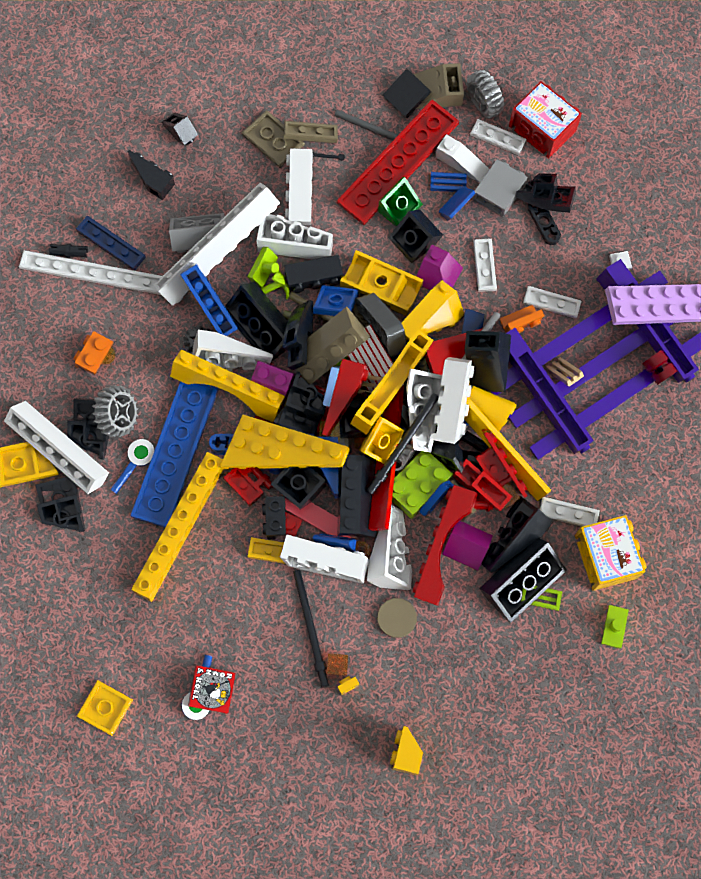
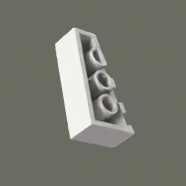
[431,357,474,444]

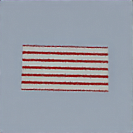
[347,325,405,391]

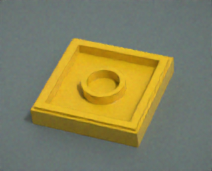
[77,680,133,736]

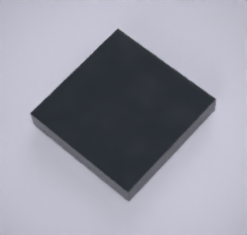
[383,68,431,118]

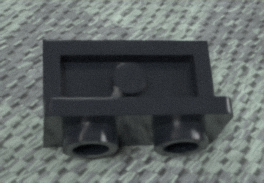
[262,496,286,540]

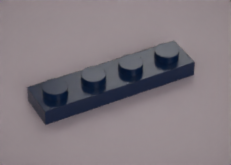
[76,215,146,271]

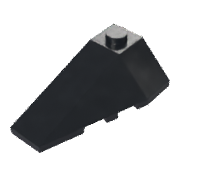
[481,496,554,573]

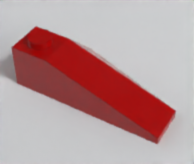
[322,359,369,437]

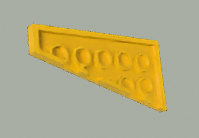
[220,415,350,469]

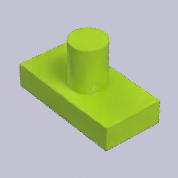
[247,247,279,288]
[601,605,629,649]

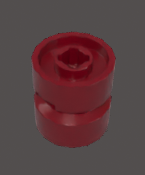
[642,350,677,385]

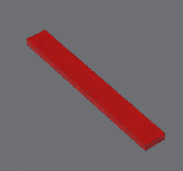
[369,382,405,531]

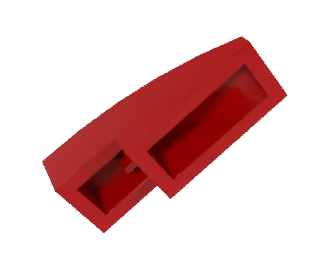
[452,459,513,512]

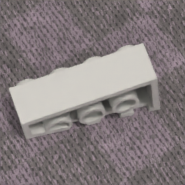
[285,149,313,225]
[257,214,333,259]
[280,535,369,584]

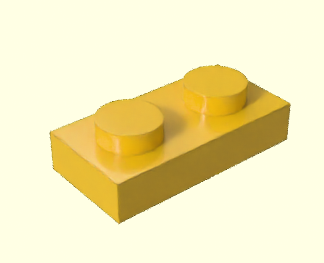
[248,537,286,564]

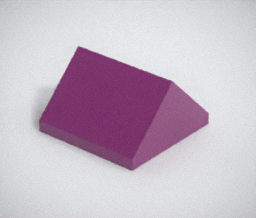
[442,521,493,571]

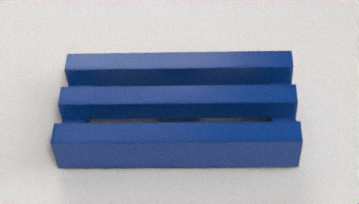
[430,172,467,192]
[419,481,454,516]

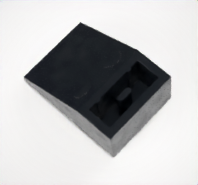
[465,331,511,393]

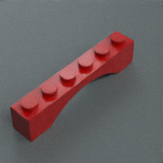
[413,485,478,606]

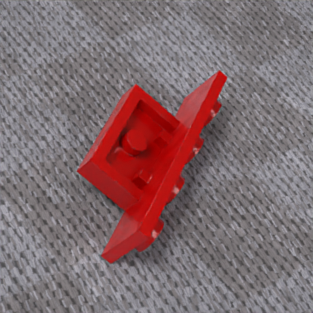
[475,429,528,498]

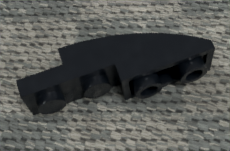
[283,300,313,370]

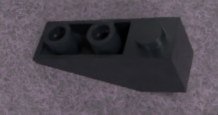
[127,150,175,200]

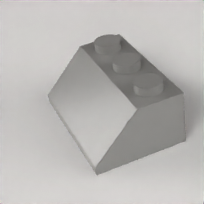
[169,213,225,253]

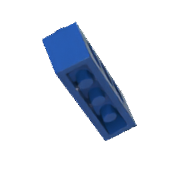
[180,263,238,336]

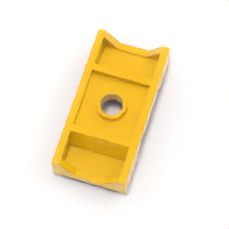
[340,250,423,316]

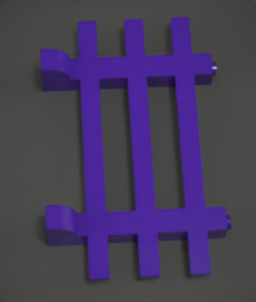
[491,259,701,460]

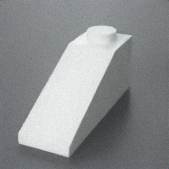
[435,134,490,183]

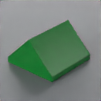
[378,177,423,227]

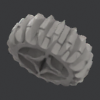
[466,70,504,118]
[92,385,139,437]

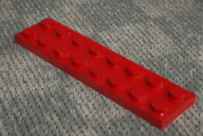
[337,100,459,225]

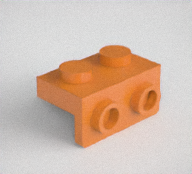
[500,305,544,333]
[73,331,114,375]

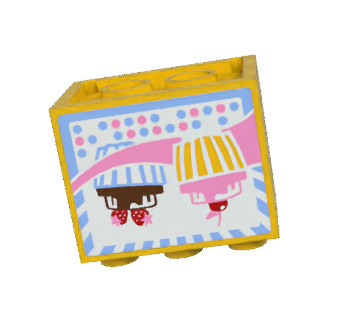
[574,515,646,591]

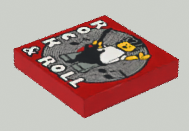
[188,665,236,714]

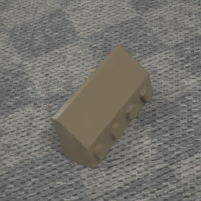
[296,307,371,384]

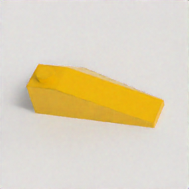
[401,281,465,341]

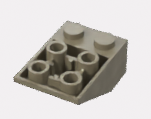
[413,63,464,109]

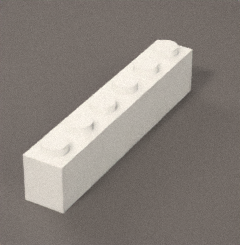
[4,401,109,494]

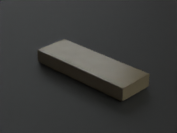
[284,121,338,143]

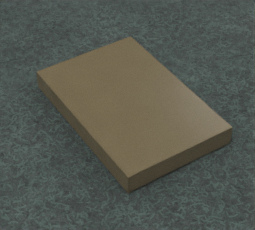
[242,110,305,168]

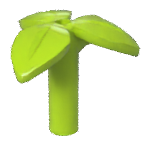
[261,271,290,299]

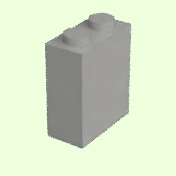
[473,159,528,217]

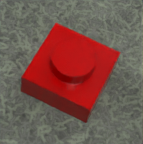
[285,512,303,537]

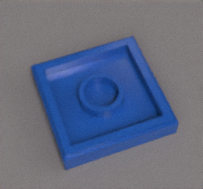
[313,285,358,316]

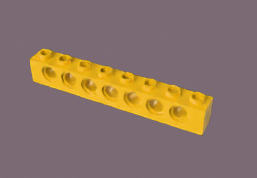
[131,452,224,602]

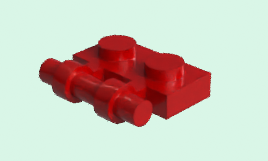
[223,467,272,507]

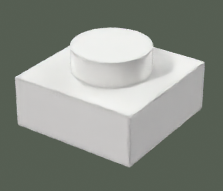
[609,251,632,270]

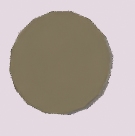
[377,598,417,638]

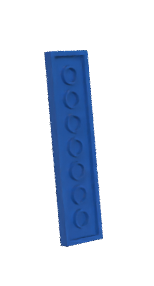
[130,381,219,528]

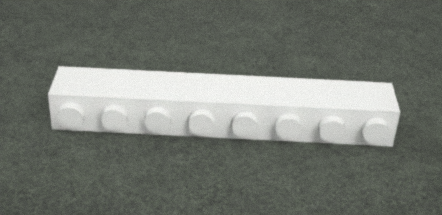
[153,183,280,306]

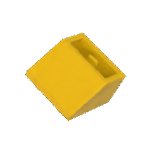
[390,726,423,775]

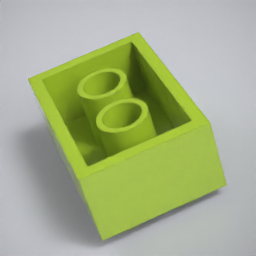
[392,451,453,520]

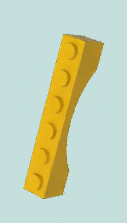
[350,329,433,435]
[170,350,285,423]

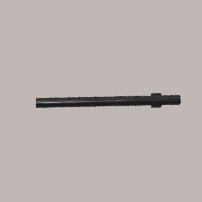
[367,393,439,494]
[293,570,329,688]

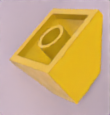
[359,416,405,464]

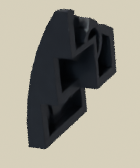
[516,173,576,213]
[277,371,326,436]
[67,398,109,460]
[35,476,85,532]

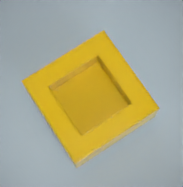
[337,676,359,695]

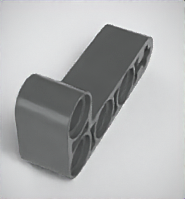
[356,293,406,358]

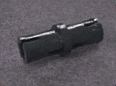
[49,243,88,258]

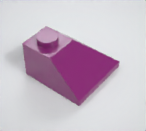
[416,245,463,291]

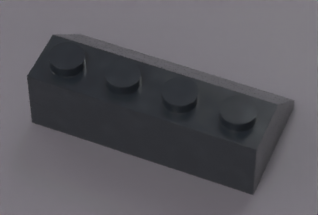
[225,282,288,362]
[337,455,377,538]
[479,538,567,623]

